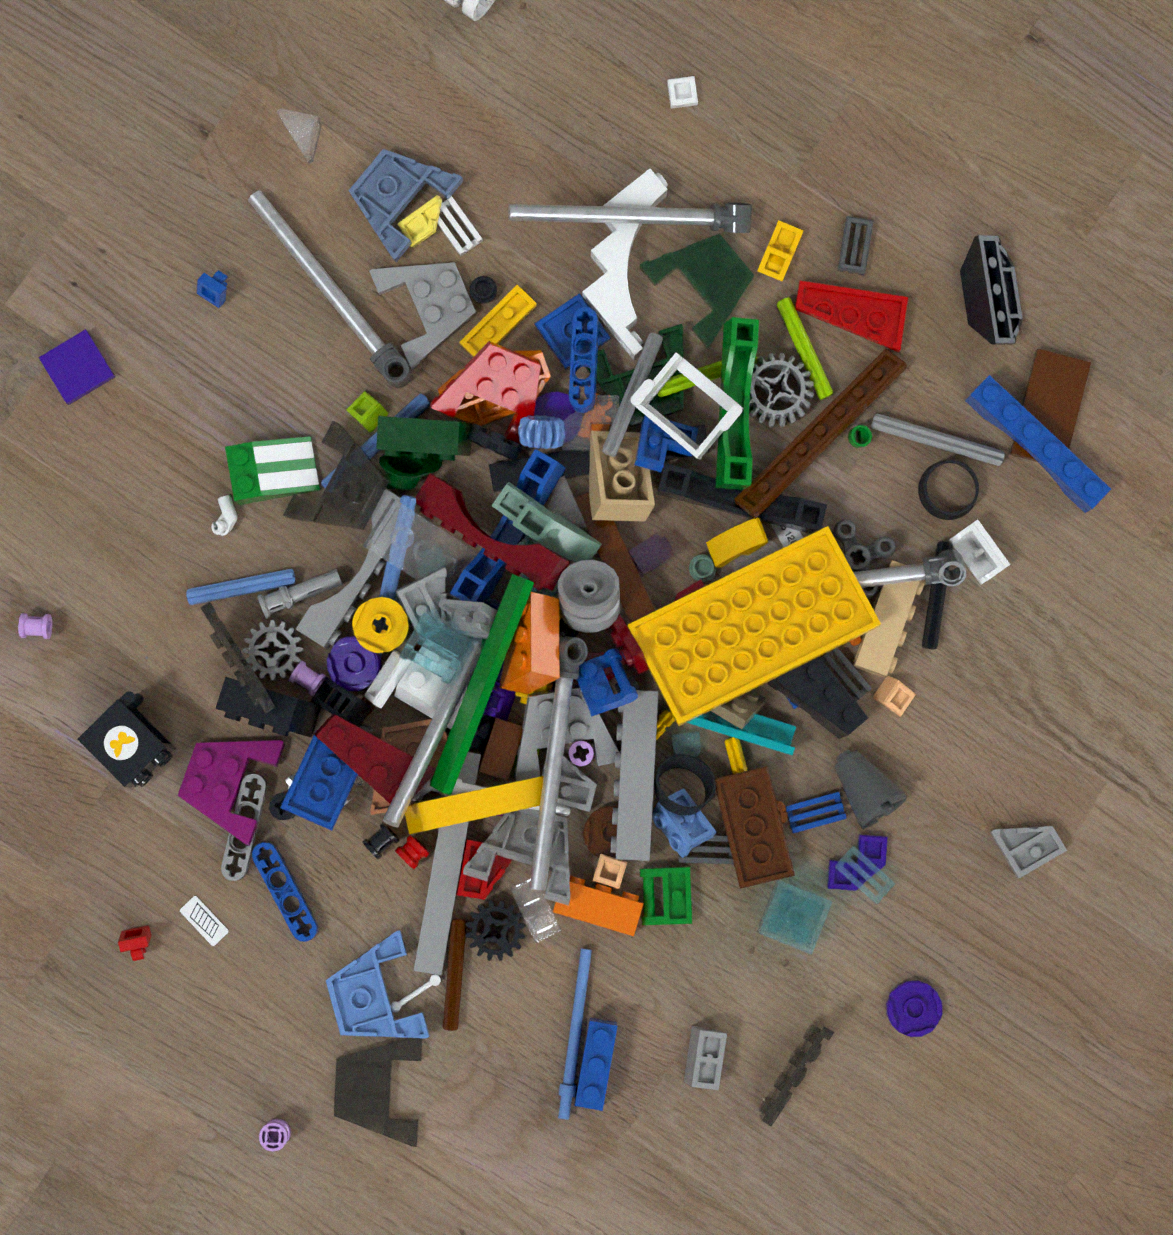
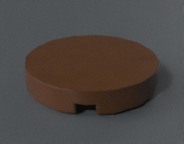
[583,805,621,860]

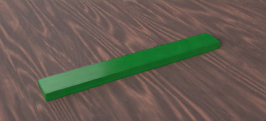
[430,574,534,795]

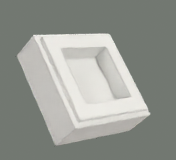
[667,76,698,109]

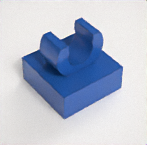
[197,270,228,308]

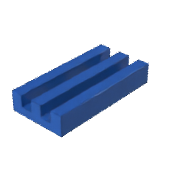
[785,792,847,833]

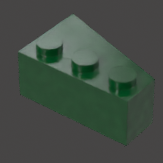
[376,416,472,461]

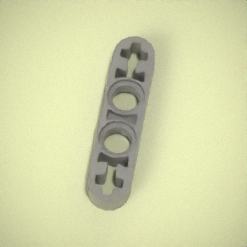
[221,774,268,881]

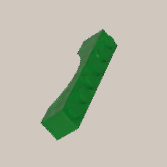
[715,317,759,490]

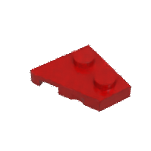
[456,839,512,900]

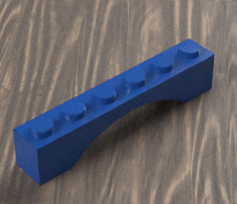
[965,375,1111,513]
[450,449,566,604]

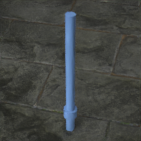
[558,948,592,1120]

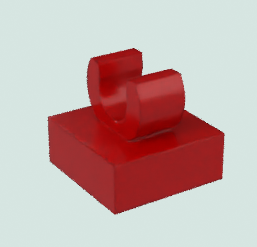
[118,925,152,961]

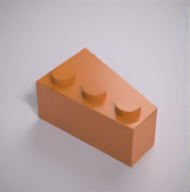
[499,592,560,694]

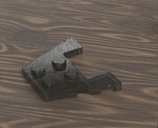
[283,421,389,530]
[334,1038,423,1147]

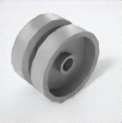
[558,560,620,633]

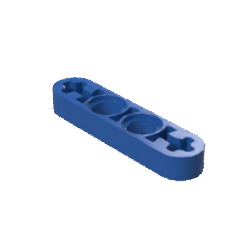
[569,307,599,413]
[252,842,318,942]

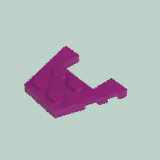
[178,740,285,846]

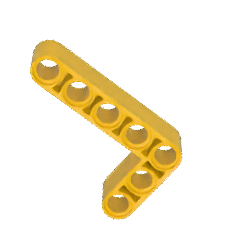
[405,776,544,834]

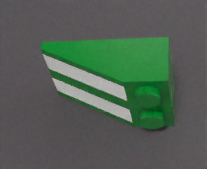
[225,436,321,505]

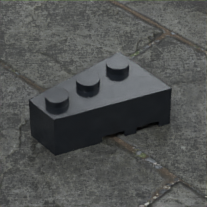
[215,677,321,738]

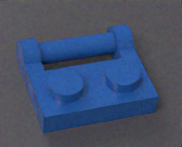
[576,649,638,717]

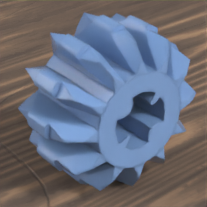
[518,415,565,449]

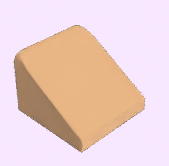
[873,676,916,717]
[592,854,627,890]

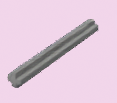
[602,333,663,457]
[871,413,1005,466]

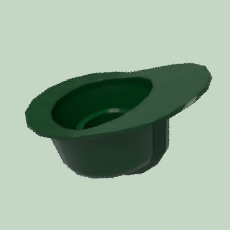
[379,451,442,490]

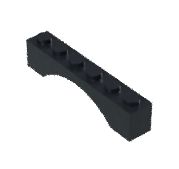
[657,463,827,534]

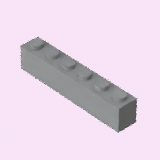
[611,690,659,861]

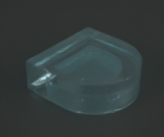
[671,732,701,757]

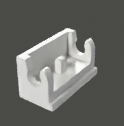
[949,520,1010,585]

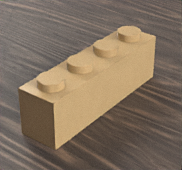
[852,560,925,677]

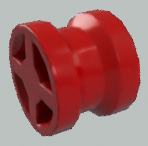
[395,834,430,869]

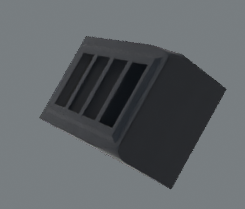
[312,677,372,727]

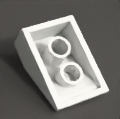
[394,641,473,729]

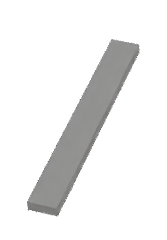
[414,752,481,975]

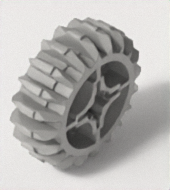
[749,353,814,427]

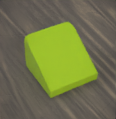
[346,391,388,433]

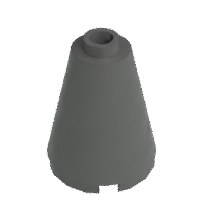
[834,749,907,829]

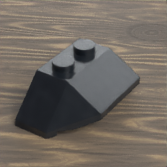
[960,235,1023,345]

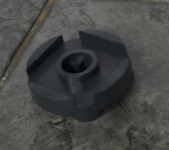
[467,423,523,461]

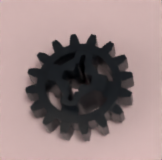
[465,900,526,961]

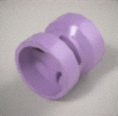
[259,1118,291,1152]

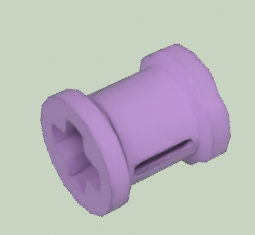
[18,613,52,639]
[289,661,326,696]
[569,741,594,766]

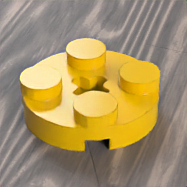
[352,597,409,653]

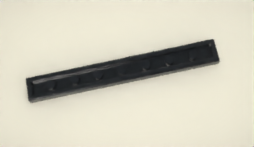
[489,424,710,493]

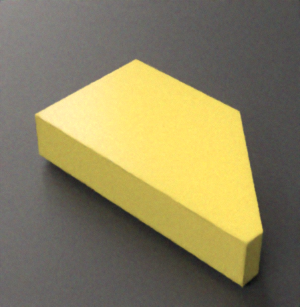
[397,195,442,247]

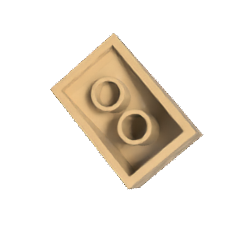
[589,431,655,521]

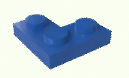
[634,415,698,472]

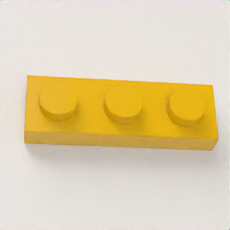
[459,285,537,357]

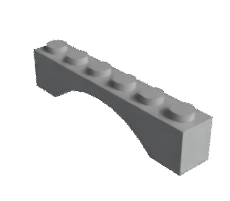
[296,489,417,649]

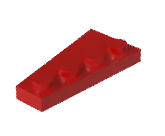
[795,281,908,353]

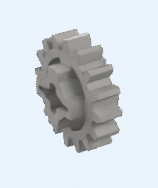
[242,620,304,681]

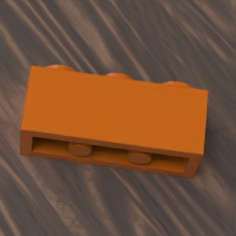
[553,875,643,936]

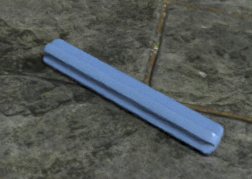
[186,569,296,605]

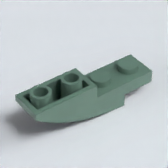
[492,482,602,563]

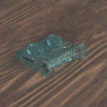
[399,613,473,684]

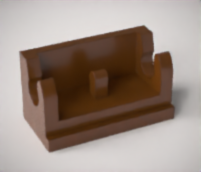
[478,717,523,781]

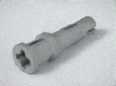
[257,569,343,619]

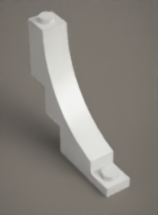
[582,169,668,360]

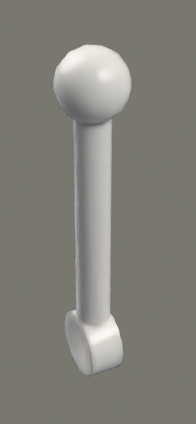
[391,974,441,1013]

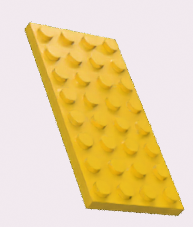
[627,526,881,726]

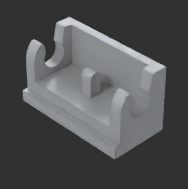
[437,599,498,639]
[684,1026,727,1090]

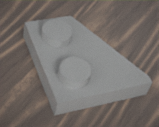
[395,567,447,641]
[542,756,597,812]
[990,826,1067,879]

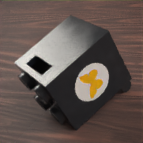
[77,691,176,787]

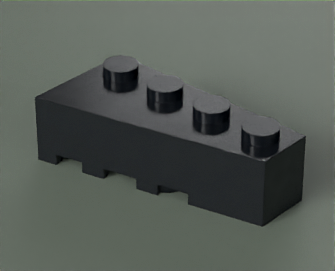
[768,657,869,739]

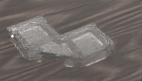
[562,395,620,451]

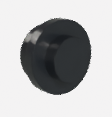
[470,276,497,304]

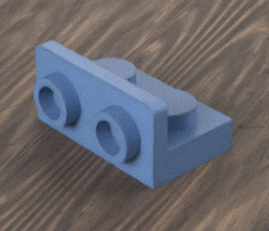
[652,788,716,858]

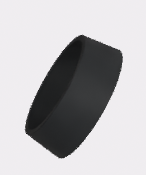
[918,460,979,520]
[654,754,716,815]

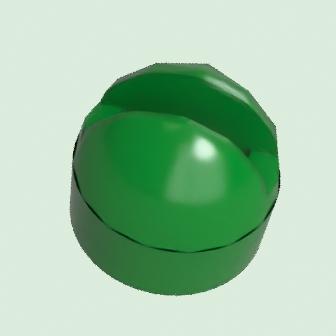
[848,425,872,448]

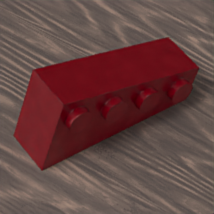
[314,713,436,804]

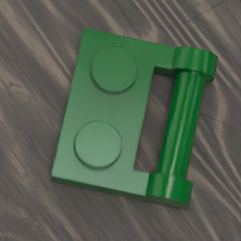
[640,867,692,925]

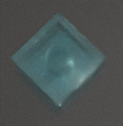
[757,880,832,955]

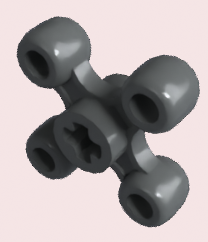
[833,519,896,598]

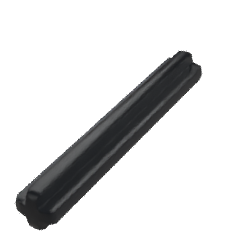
[922,541,953,650]

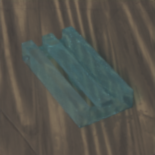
[834,846,895,905]

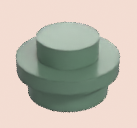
[689,554,716,582]

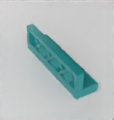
[686,711,796,756]

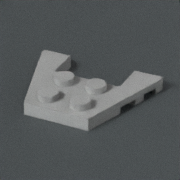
[369,262,476,369]
[514,685,619,782]
[463,808,570,906]

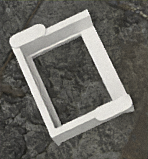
[631,353,744,460]

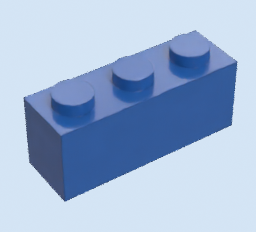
[575,1017,618,1111]

